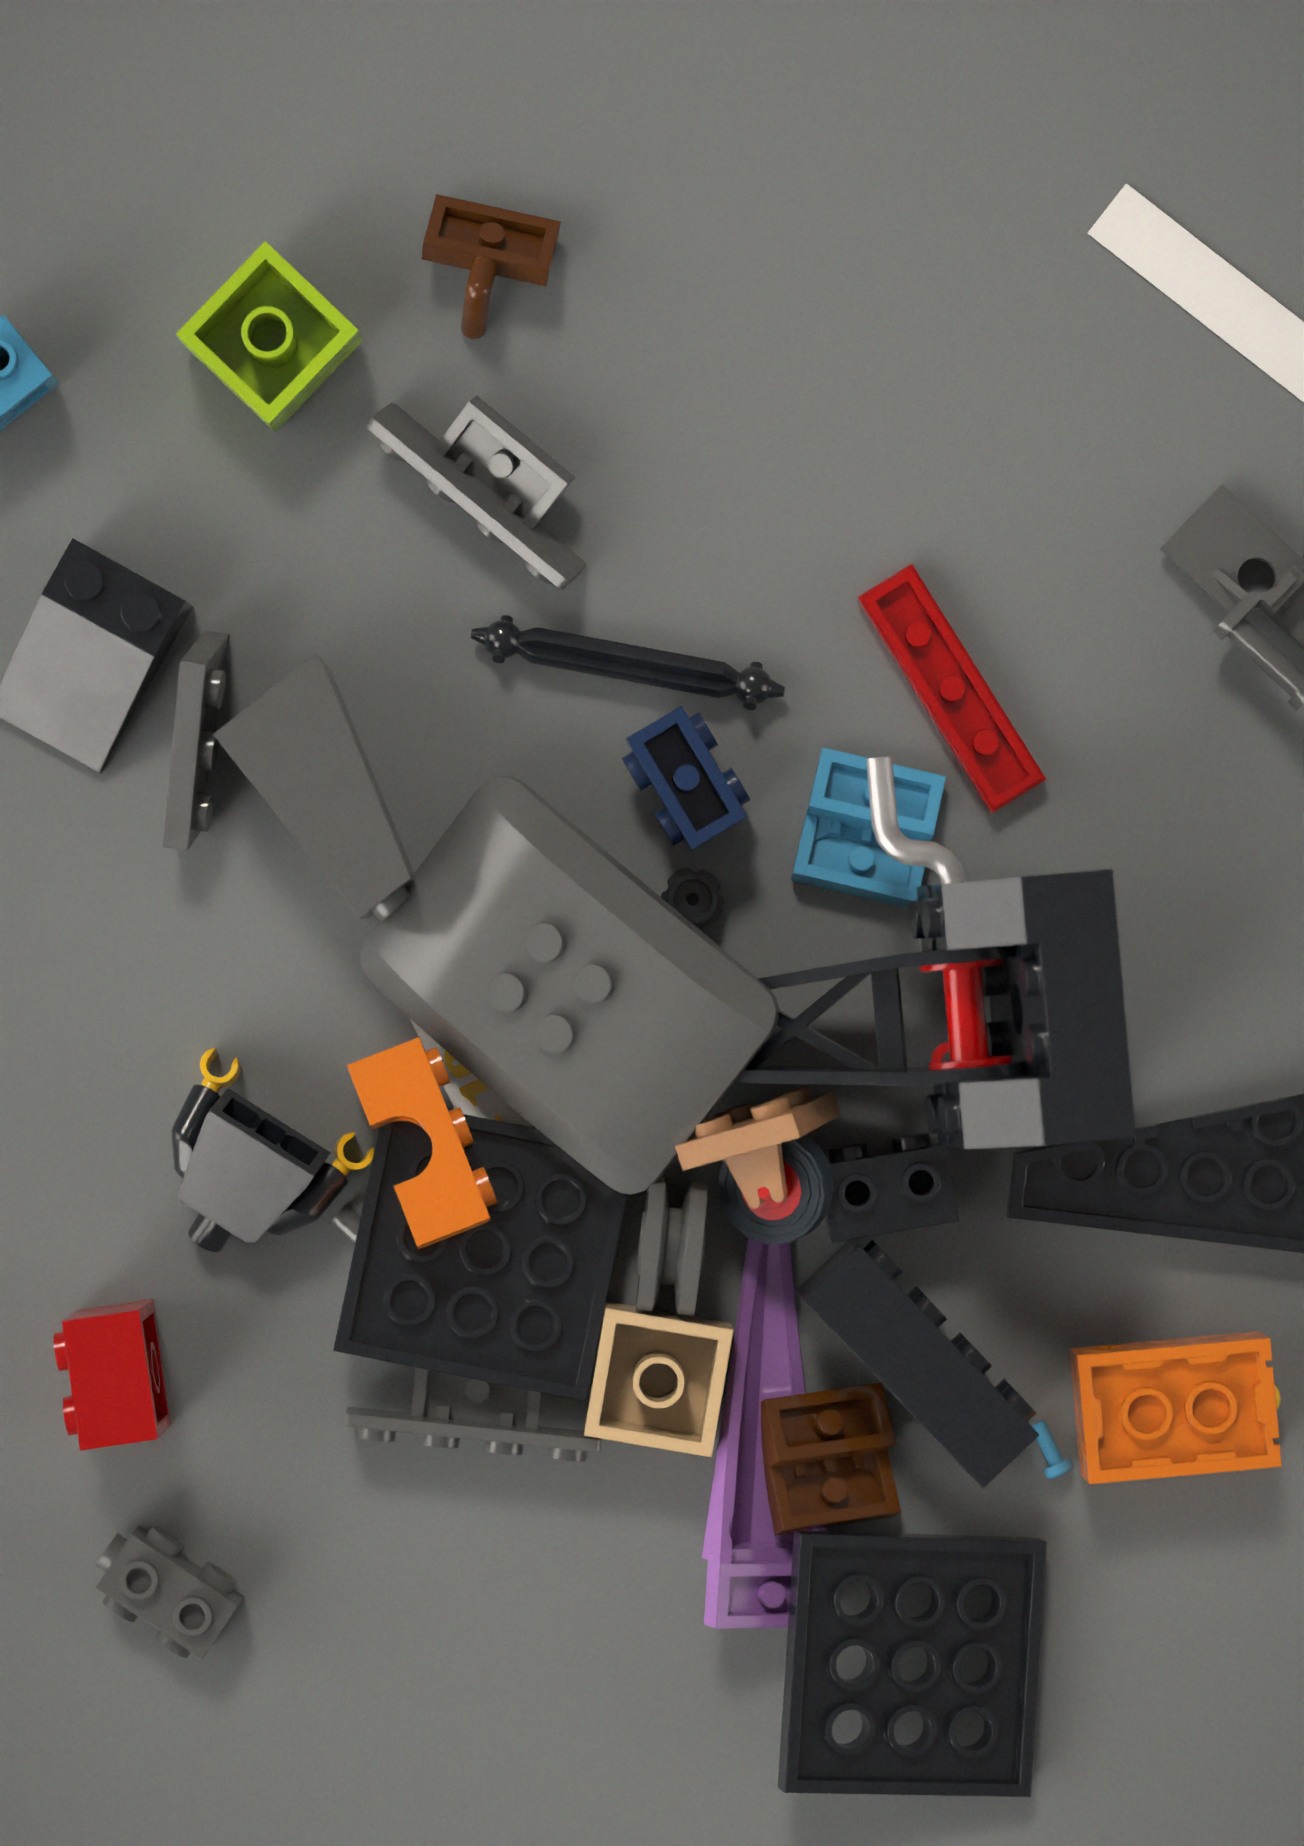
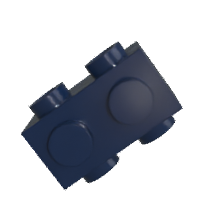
[622,705,751,851]

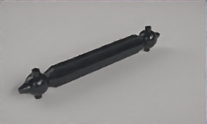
[471,615,785,710]

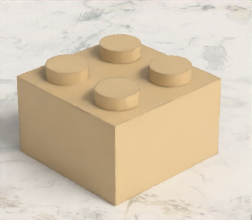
[584,1301,733,1457]

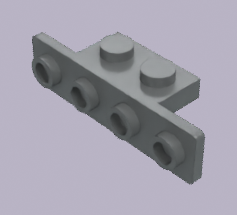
[366,396,587,590]
[344,1368,602,1462]

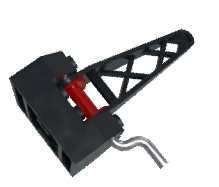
[734,757,1136,1149]

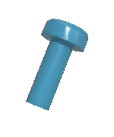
[1031,1420,1074,1479]

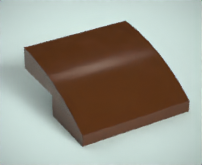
[761,1382,901,1536]

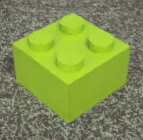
[176,241,363,433]

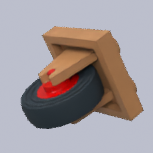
[675,1086,841,1244]

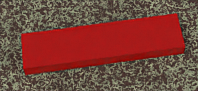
[857,564,1047,814]

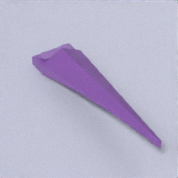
[702,1237,827,1629]

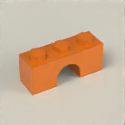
[347,1037,498,1250]

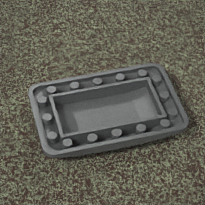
[360,776,779,1195]

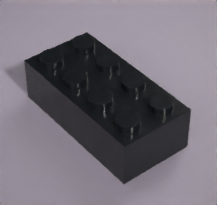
[797,1239,1039,1489]

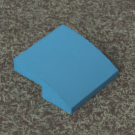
[791,747,946,908]

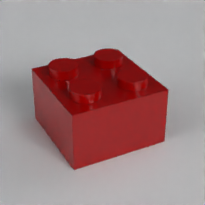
[53,1299,171,1451]

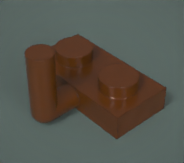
[421,194,561,339]

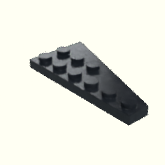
[1006,1093,1304,1253]

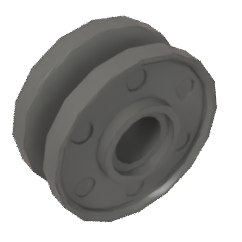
[636,1178,708,1316]

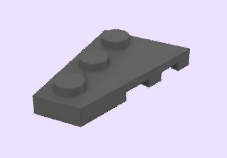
[163,630,229,851]

